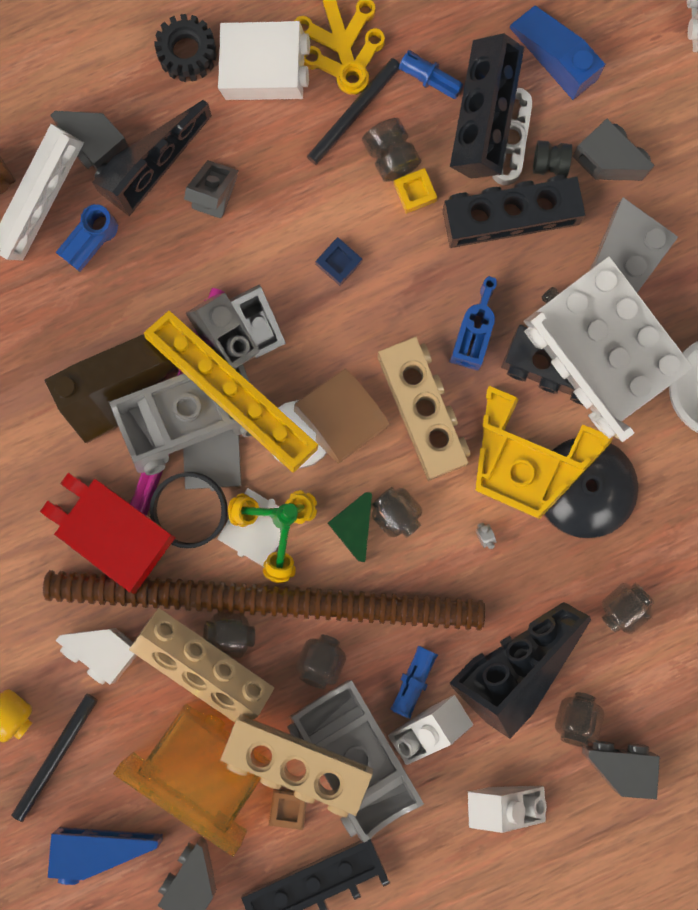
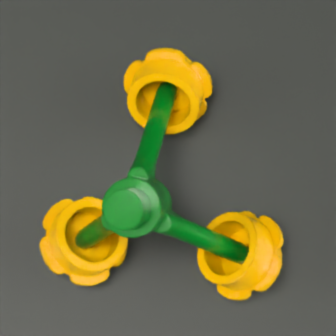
[227,490,317,583]

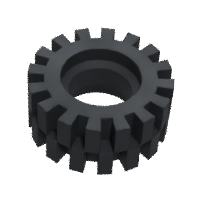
[154,14,217,82]

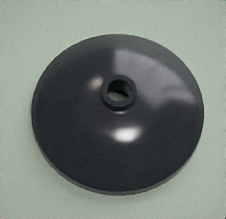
[544,438,638,538]

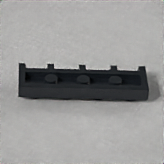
[241,839,390,910]

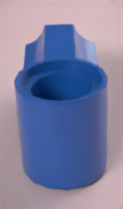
[56,204,118,272]

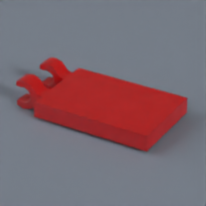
[40,473,176,594]

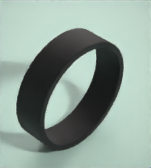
[150,472,227,548]

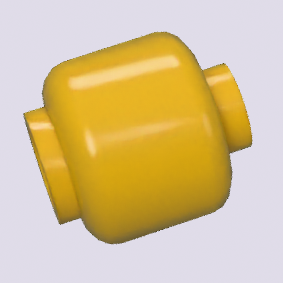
[0,689,33,742]

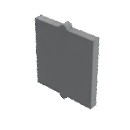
[183,429,241,491]

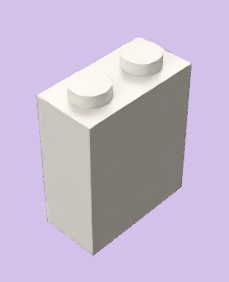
[218,21,310,100]

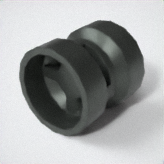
[533,140,572,176]

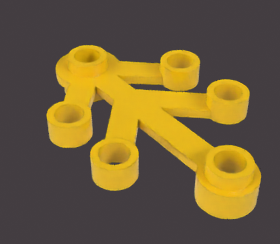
[294,0,385,95]

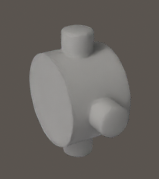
[476,523,497,549]

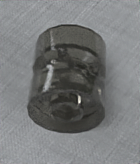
[362,118,422,182]

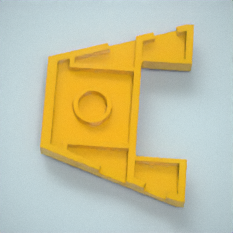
[475,386,613,520]

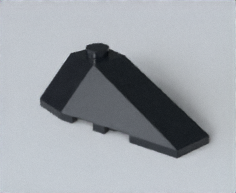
[92,100,212,217]
[449,602,591,739]

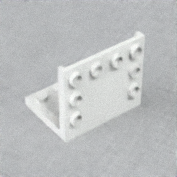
[524,256,693,442]

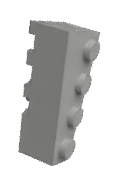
[590,197,678,292]

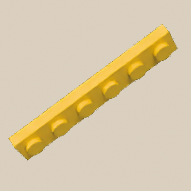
[144,310,318,473]

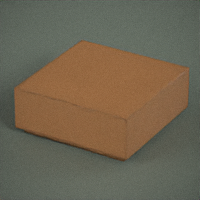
[269,789,307,830]

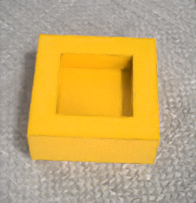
[394,168,437,214]

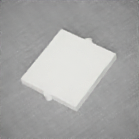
[217,488,280,567]

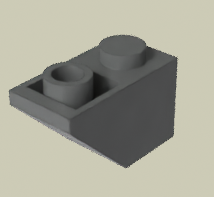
[50,111,129,170]
[572,119,655,181]
[186,293,260,369]
[582,741,660,800]
[158,837,217,910]

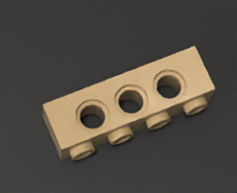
[377,337,471,481]
[129,608,274,722]
[220,715,373,817]

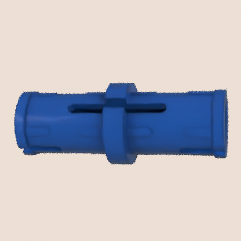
[390,646,438,719]

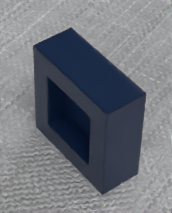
[315,237,363,286]

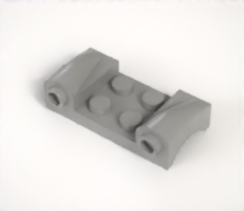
[109,364,252,475]
[287,680,424,843]

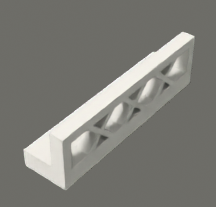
[0,124,84,261]

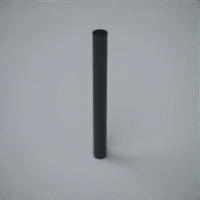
[307,58,400,165]
[11,694,98,822]

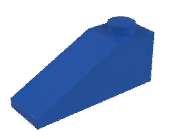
[510,5,606,100]
[48,827,163,885]

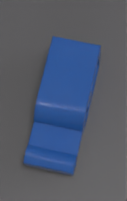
[450,276,497,371]

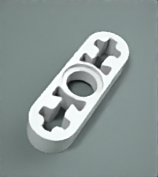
[492,88,532,185]

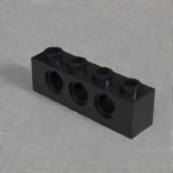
[450,33,524,179]
[442,175,586,248]
[501,325,583,405]

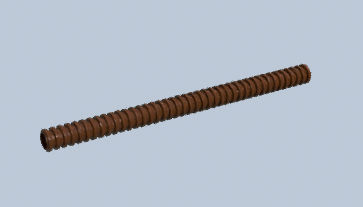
[43,570,485,631]

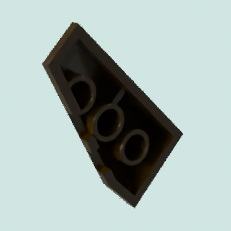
[44,334,176,443]

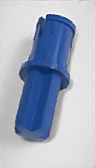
[399,50,463,99]

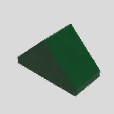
[328,492,372,562]

